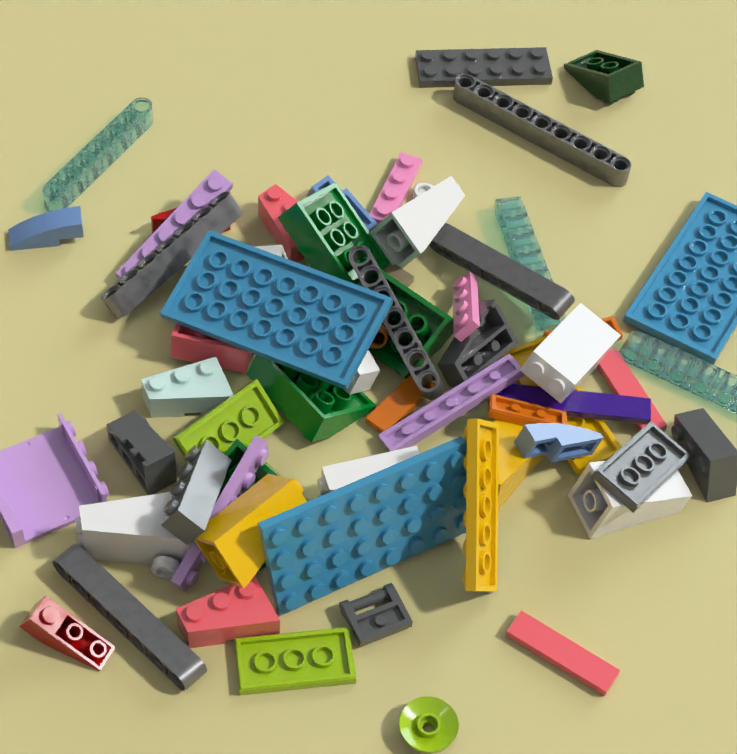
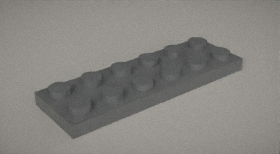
[415,47,553,88]

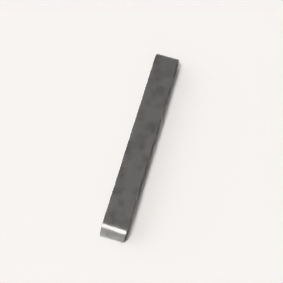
[453,74,631,187]

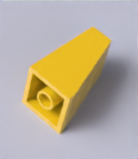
[494,420,546,510]
[194,474,307,588]

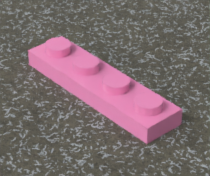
[370,152,422,225]
[452,271,480,342]

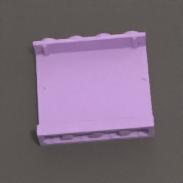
[0,413,110,548]

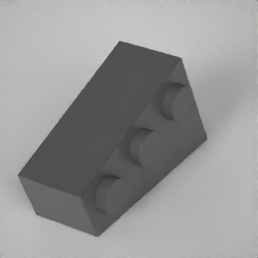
[437,300,519,386]
[671,408,737,503]
[107,410,178,495]

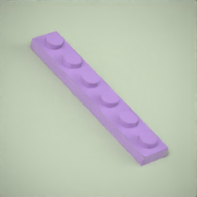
[116,169,233,279]
[378,353,525,452]
[171,435,269,592]

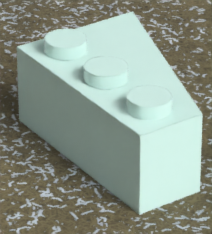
[141,357,233,418]

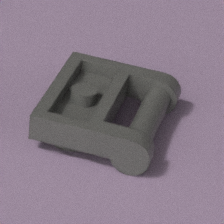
[339,583,413,647]

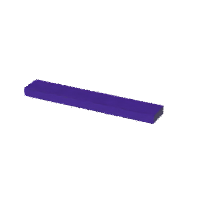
[495,384,651,425]

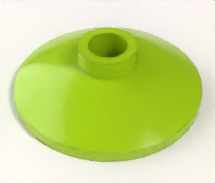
[399,696,459,753]

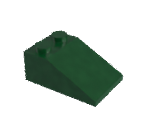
[564,50,644,103]

